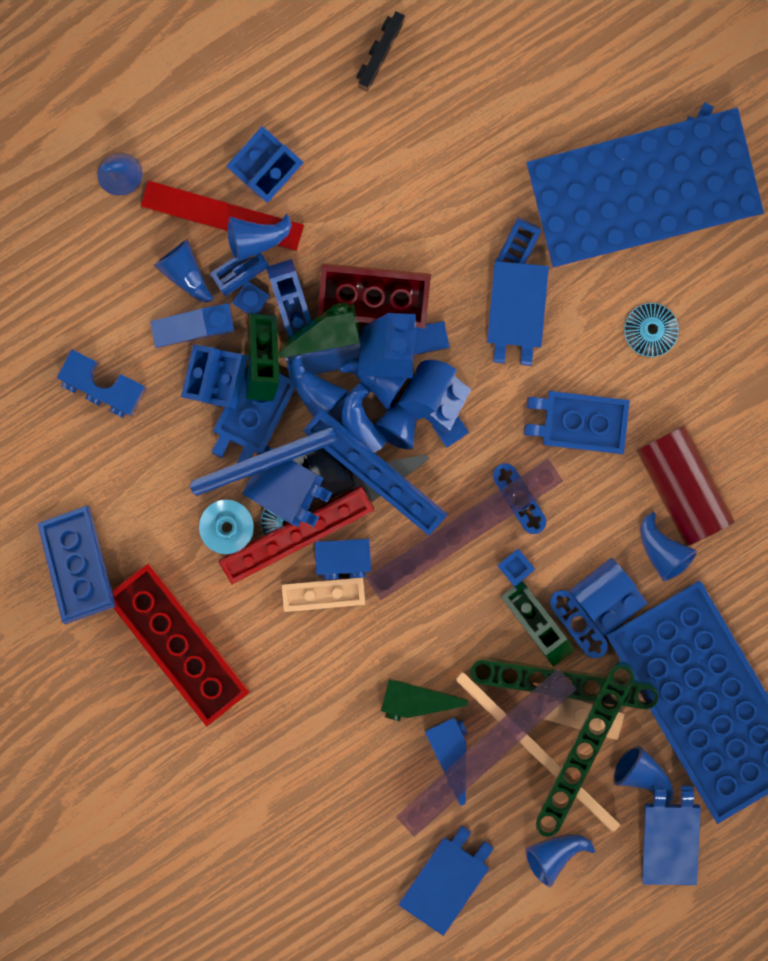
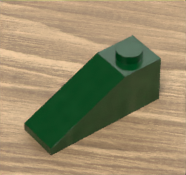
[278,303,361,358]
[245,313,279,401]
[501,581,575,667]
[381,678,468,721]

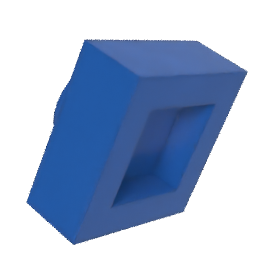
[232,282,270,315]
[432,416,469,448]
[497,548,535,587]

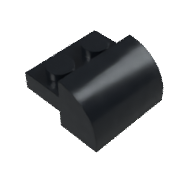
[292,448,355,503]

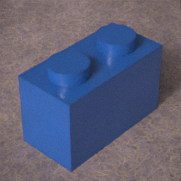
[315,539,371,580]

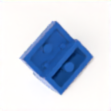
[226,126,304,203]
[181,344,249,409]
[398,360,471,433]
[569,557,647,636]

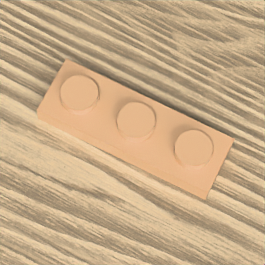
[282,578,365,612]
[538,694,625,740]

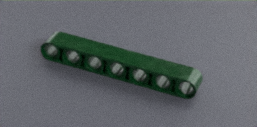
[470,657,658,709]
[536,661,634,837]

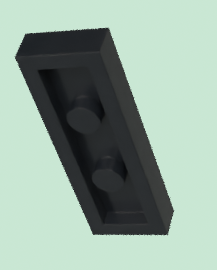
[356,11,405,92]

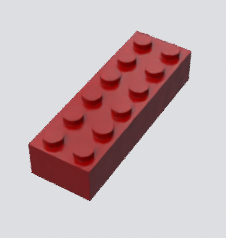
[112,563,251,727]

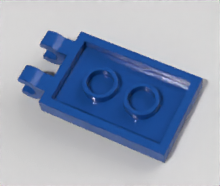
[487,261,549,366]
[212,369,296,464]
[524,391,630,454]
[242,446,332,527]
[642,785,701,885]
[398,825,494,936]

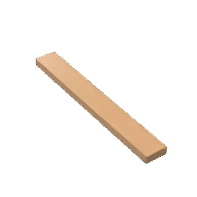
[456,671,620,831]

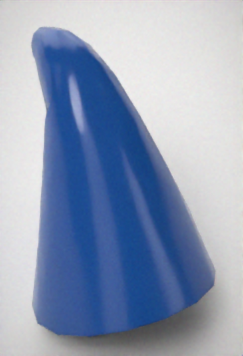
[97,153,143,196]
[228,214,292,262]
[153,239,213,303]
[290,355,348,418]
[340,358,407,410]
[340,389,387,453]
[375,400,417,450]
[640,512,697,581]
[613,746,674,804]
[525,834,595,887]

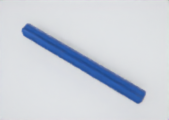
[190,428,338,496]

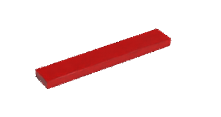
[141,180,304,252]
[218,485,375,585]

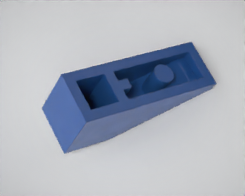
[266,259,312,338]
[150,303,235,348]
[424,716,468,806]

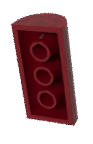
[317,263,431,328]
[636,425,735,546]

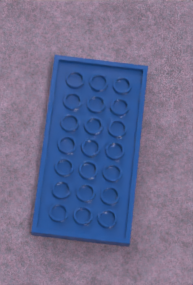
[526,108,764,268]
[606,580,768,824]

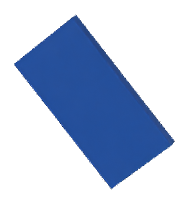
[37,506,116,625]

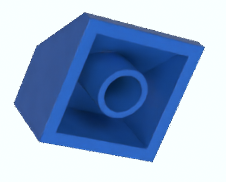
[358,313,416,378]

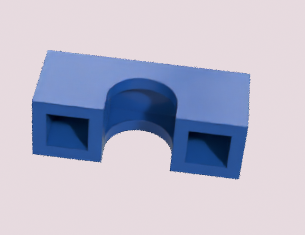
[57,349,147,418]

